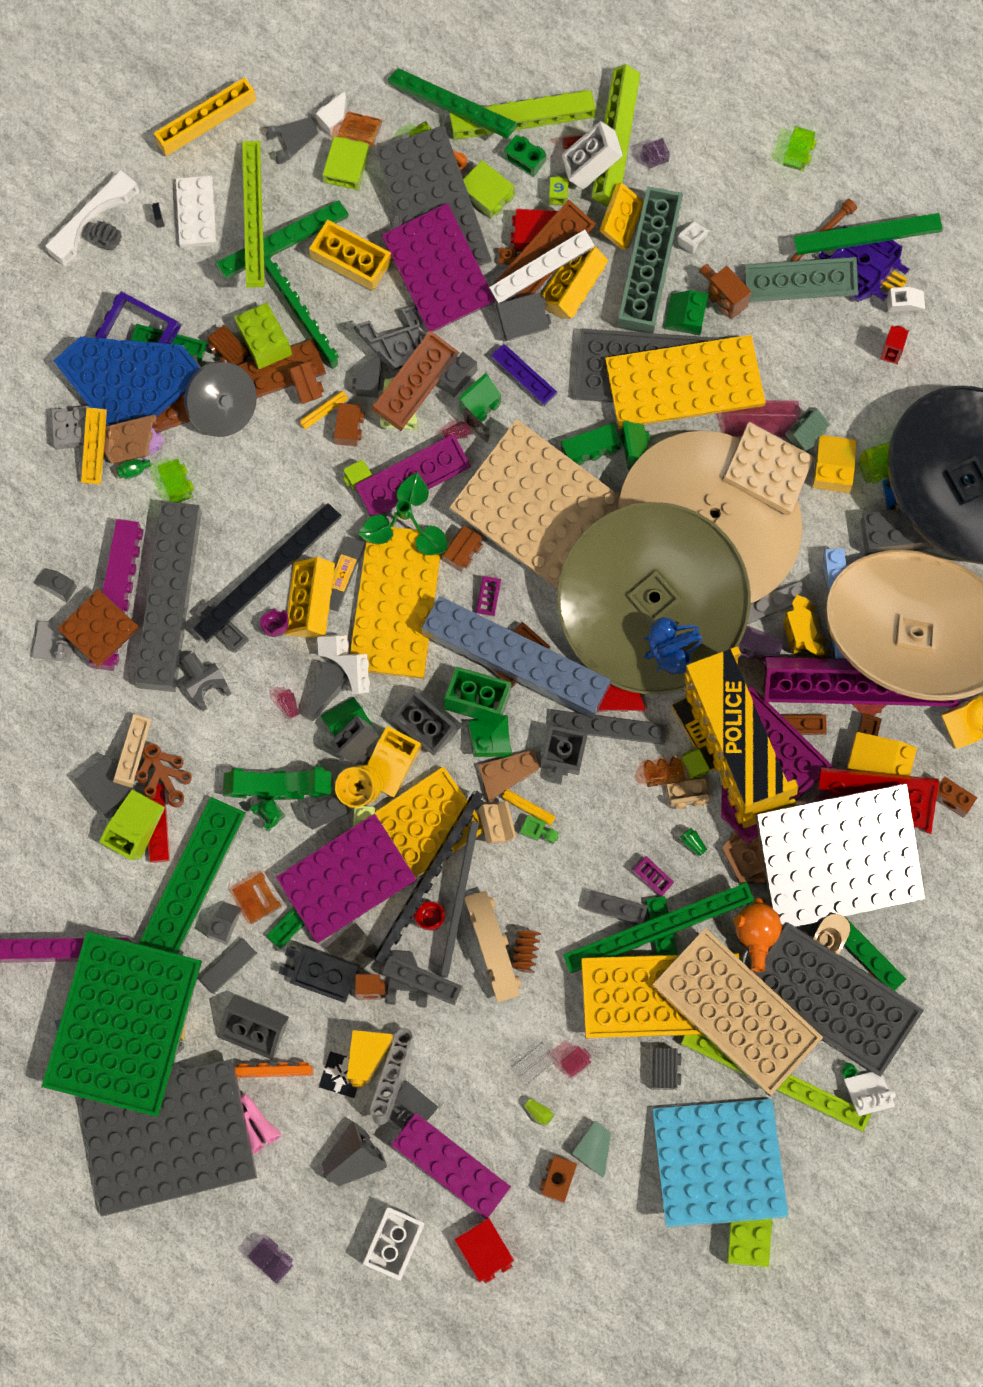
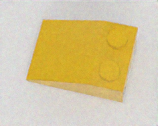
[812,435,857,493]
[847,732,917,776]

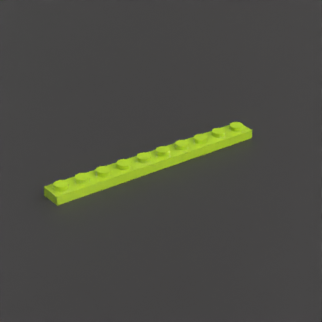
[242,141,265,288]
[681,1035,872,1133]

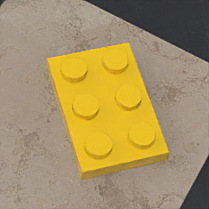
[599,183,644,250]

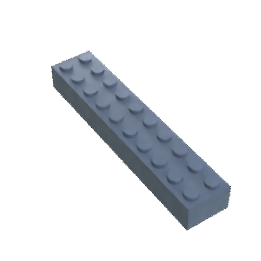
[422,596,611,718]

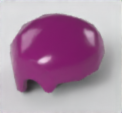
[260,609,289,637]

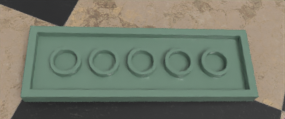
[745,257,858,302]

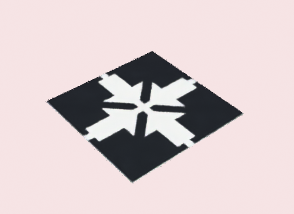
[319,1051,358,1098]

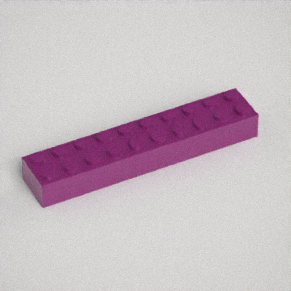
[763,657,958,707]

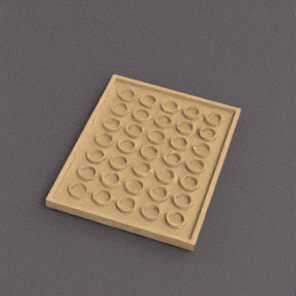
[449,419,620,590]

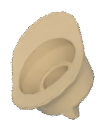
[813,914,850,954]

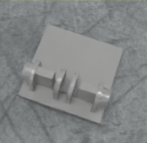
[32,621,73,662]

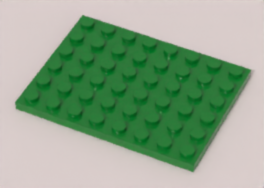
[41,931,202,1117]

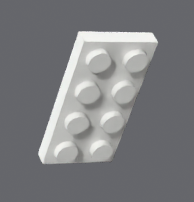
[176,176,217,248]

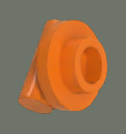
[453,150,467,169]

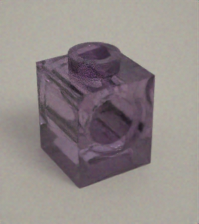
[640,138,670,169]

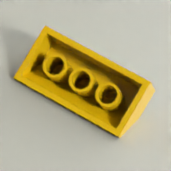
[541,246,609,319]
[284,557,335,638]

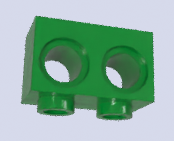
[504,134,546,178]

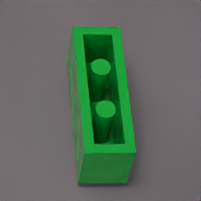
[561,423,622,466]

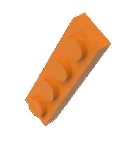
[235,1062,313,1078]

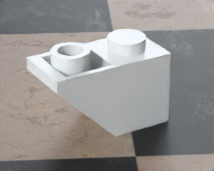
[316,92,347,136]
[887,287,925,312]

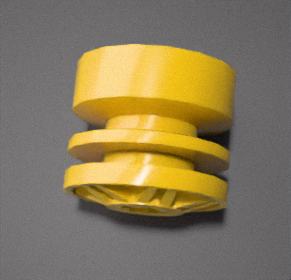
[335,765,383,808]

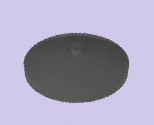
[184,361,257,437]

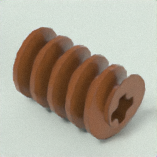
[511,930,541,973]

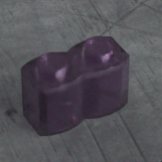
[247,1238,294,1285]

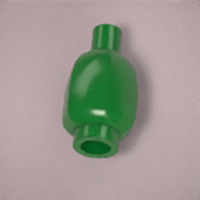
[116,459,151,479]

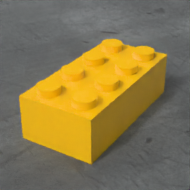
[309,220,392,291]

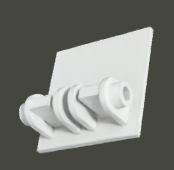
[844,1072,895,1116]

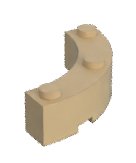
[464,890,521,1003]

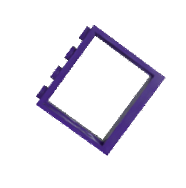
[95,291,182,345]

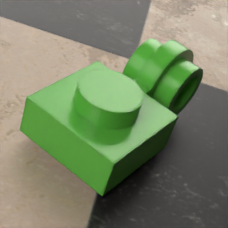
[520,815,559,844]

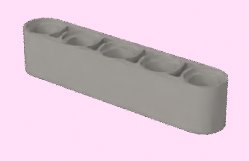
[370,1028,414,1125]

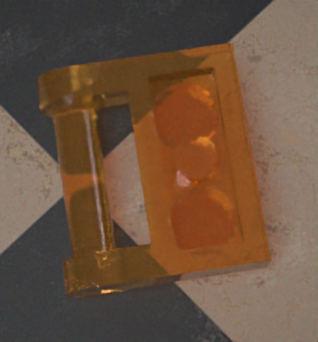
[338,111,382,146]
[232,873,282,925]

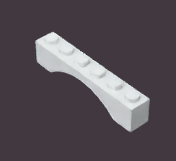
[46,170,139,267]
[489,230,595,304]

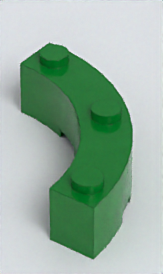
[223,767,331,800]

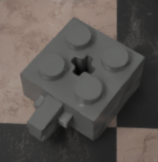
[541,725,588,785]

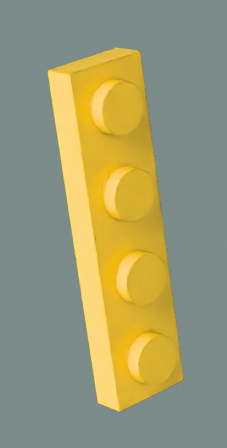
[81,408,107,484]

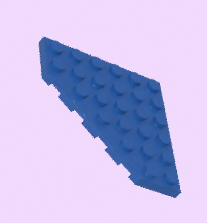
[53,336,201,426]

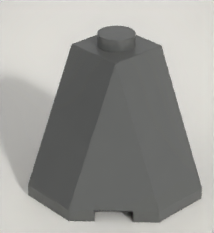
[322,1121,387,1187]

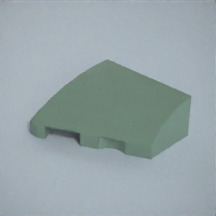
[572,1121,611,1177]

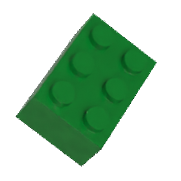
[444,666,511,725]

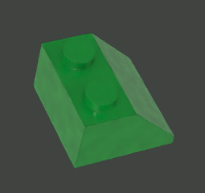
[664,290,708,336]
[458,373,501,426]
[621,421,650,470]
[321,697,372,738]

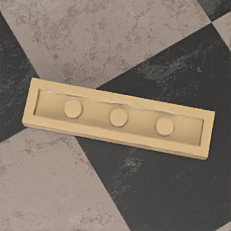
[113,714,152,788]

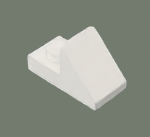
[678,222,709,254]

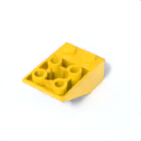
[367,726,422,798]

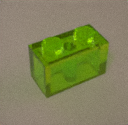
[783,126,817,172]
[157,459,195,503]

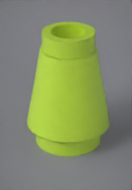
[524,1098,555,1127]

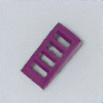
[476,576,502,616]
[630,856,674,897]

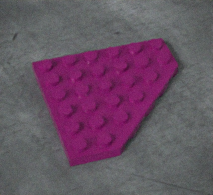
[721,686,833,844]

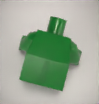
[250,799,286,832]

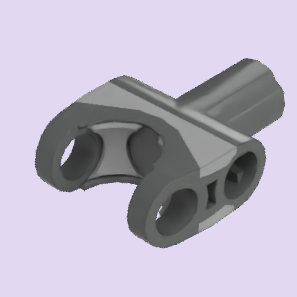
[180,652,231,712]

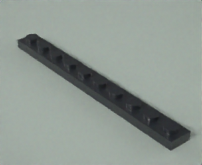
[193,503,341,643]
[372,791,483,963]

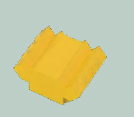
[783,594,831,659]

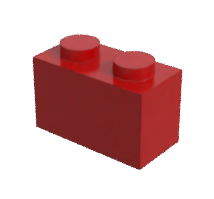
[880,325,909,365]

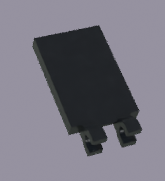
[278,945,359,1003]

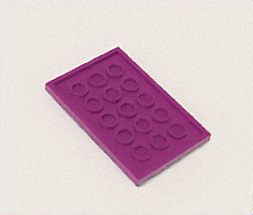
[382,203,496,332]
[276,813,417,944]

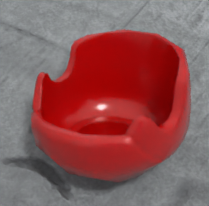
[414,901,445,931]

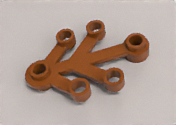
[136,743,192,808]

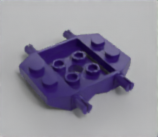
[818,225,910,302]

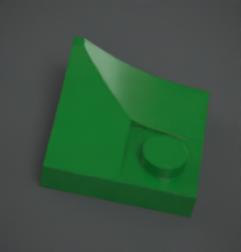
[467,715,512,757]

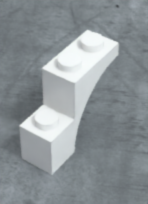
[317,635,370,694]

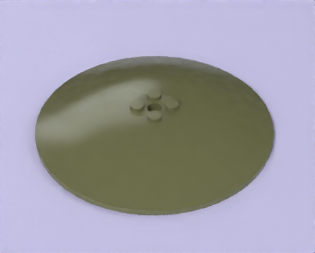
[558,502,751,694]

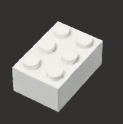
[562,121,623,189]
[363,1207,426,1281]

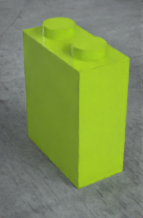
[323,136,370,191]
[463,160,515,219]

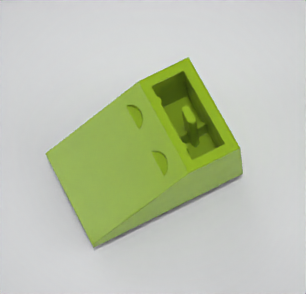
[99,789,165,860]

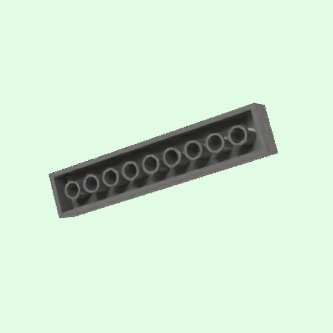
[135,501,202,692]

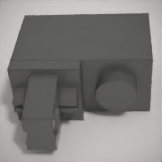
[330,716,378,764]

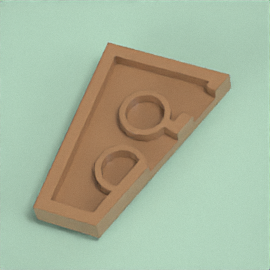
[479,750,539,803]

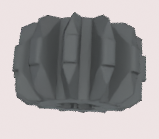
[89,221,122,250]

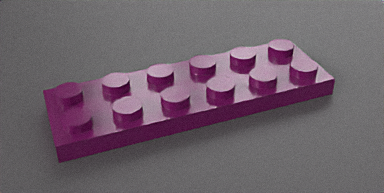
[355,434,471,517]
[391,1113,511,1219]

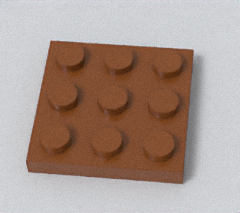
[57,589,139,669]

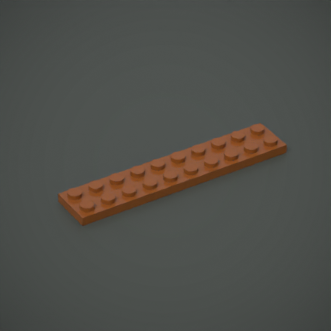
[152,339,326,433]

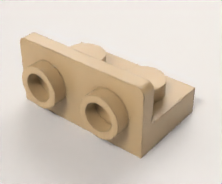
[666,778,710,810]
[479,801,516,844]

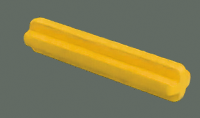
[300,391,348,429]
[502,789,555,825]

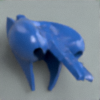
[643,617,703,674]

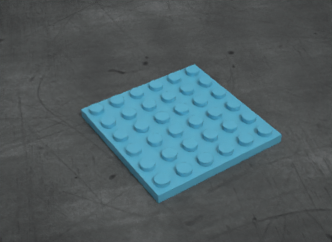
[652,1099,788,1227]

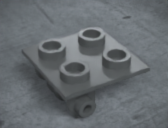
[382,1082,438,1129]

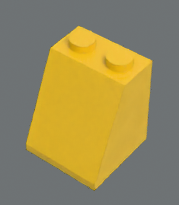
[347,1030,394,1088]

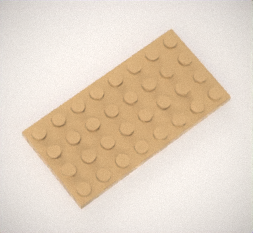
[652,928,823,1097]

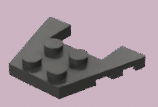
[353,305,423,371]

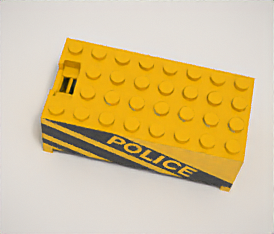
[684,646,798,828]

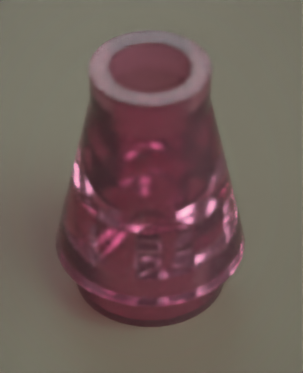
[443,420,472,439]
[276,689,299,719]

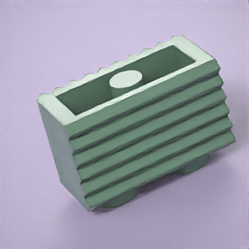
[785,407,830,450]

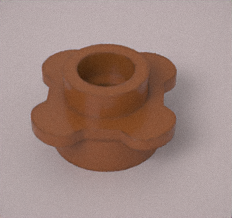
[498,247,516,265]

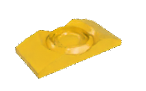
[940,693,983,749]

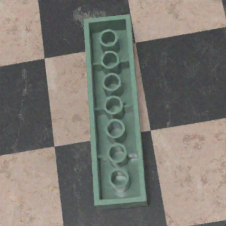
[617,186,683,333]

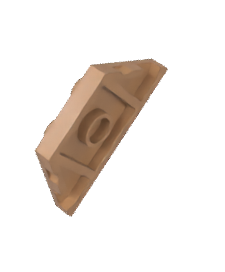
[104,415,156,464]
[722,832,767,884]

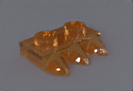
[644,756,685,787]

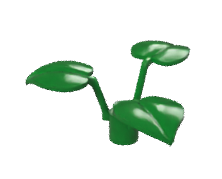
[358,473,447,556]

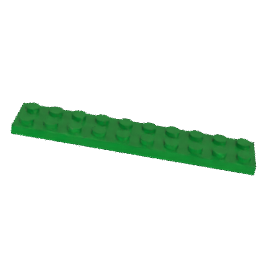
[138,797,246,954]

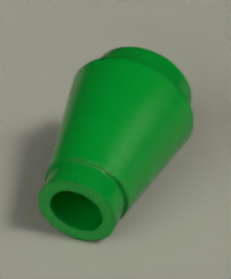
[680,828,707,856]

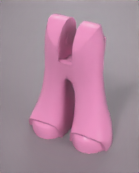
[241,1093,282,1155]

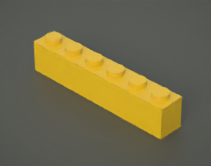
[154,77,257,156]

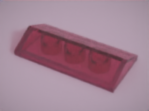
[724,400,800,437]

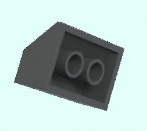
[390,688,463,756]
[218,994,289,1060]

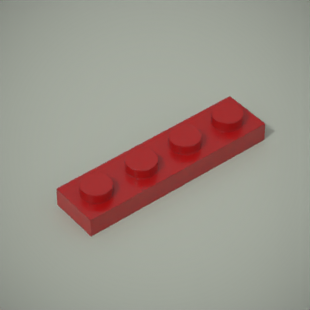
[145,784,170,863]

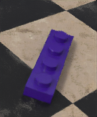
[491,344,557,406]

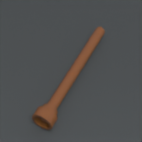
[790,199,857,262]

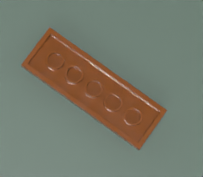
[495,200,596,300]
[371,330,460,431]

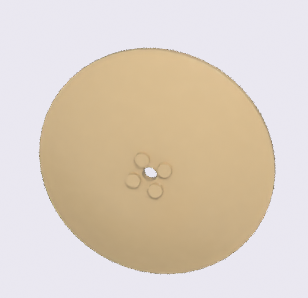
[618,431,802,604]
[826,550,983,701]

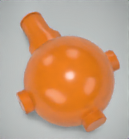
[734,898,783,972]

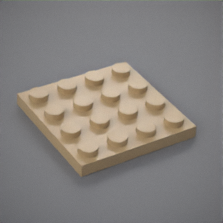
[722,422,814,516]

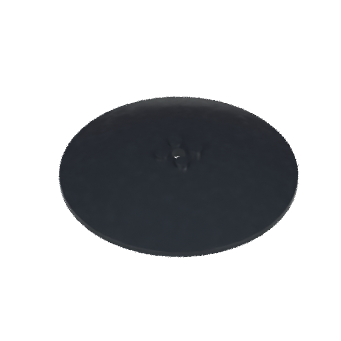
[888,385,983,564]

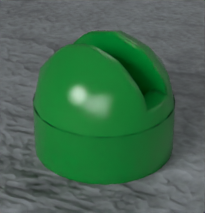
[840,1063,858,1079]

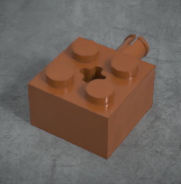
[699,263,751,320]

